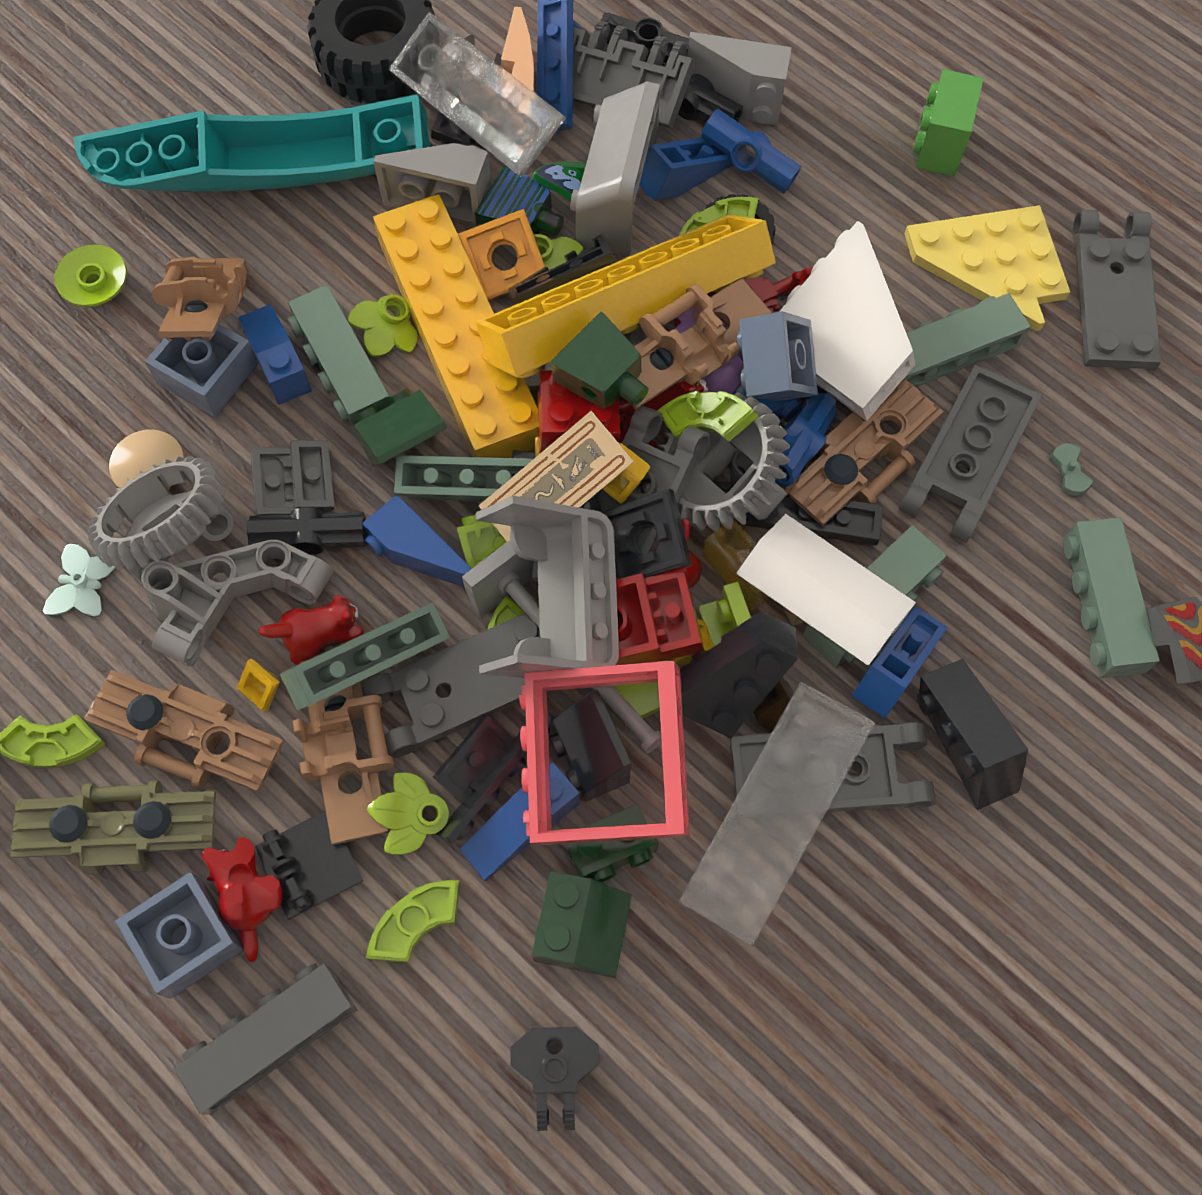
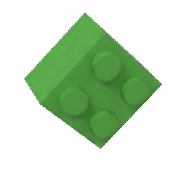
[913,69,983,177]

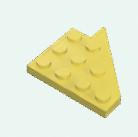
[904,205,1070,331]

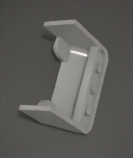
[570,81,661,257]
[476,496,619,678]

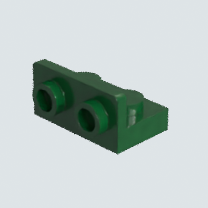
[566,803,659,883]

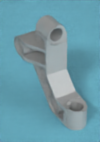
[141,539,334,666]

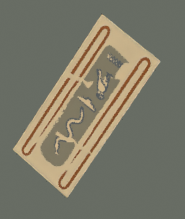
[479,411,634,557]

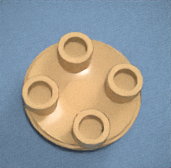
[109,430,185,490]

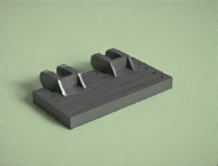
[573,21,696,129]

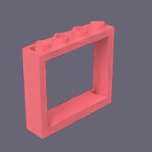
[519,661,690,845]

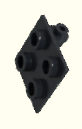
[254,810,364,920]

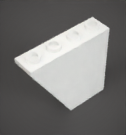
[779,221,916,421]

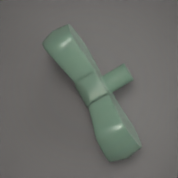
[1050,443,1093,496]

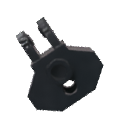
[510,1027,599,1131]

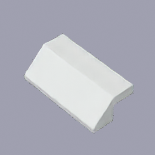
[736,514,916,666]

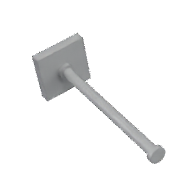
[462,540,662,753]

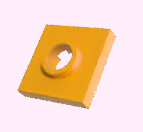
[458,209,545,301]

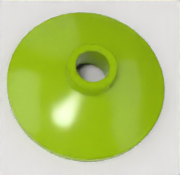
[54,244,127,307]

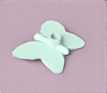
[43,544,115,617]

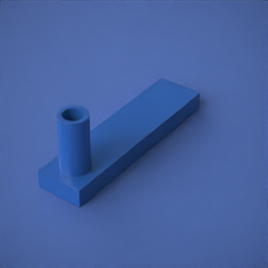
[537,0,584,134]

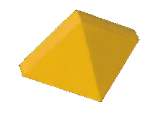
[237,658,280,712]

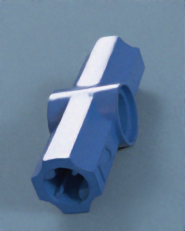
[701,109,802,193]
[775,393,838,487]

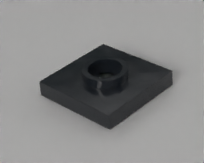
[601,488,692,580]

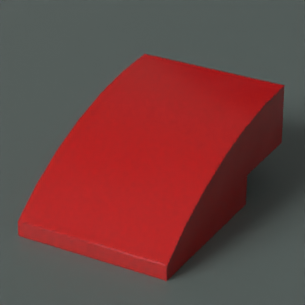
[616,568,705,665]

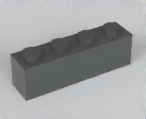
[173,963,358,1115]

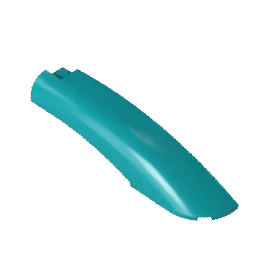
[74,94,432,192]

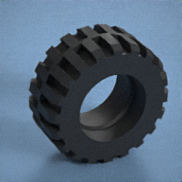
[307,0,440,104]

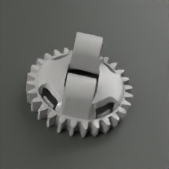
[657,392,790,532]
[88,456,233,585]

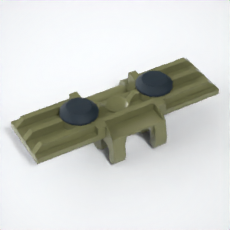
[10,780,216,874]

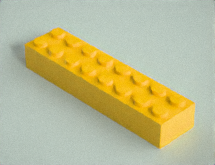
[373,194,539,458]
[475,214,776,378]

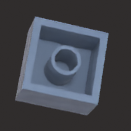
[737,311,818,401]
[145,324,259,417]
[115,872,243,999]

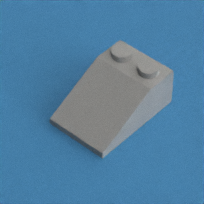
[687,32,792,126]
[373,143,492,227]

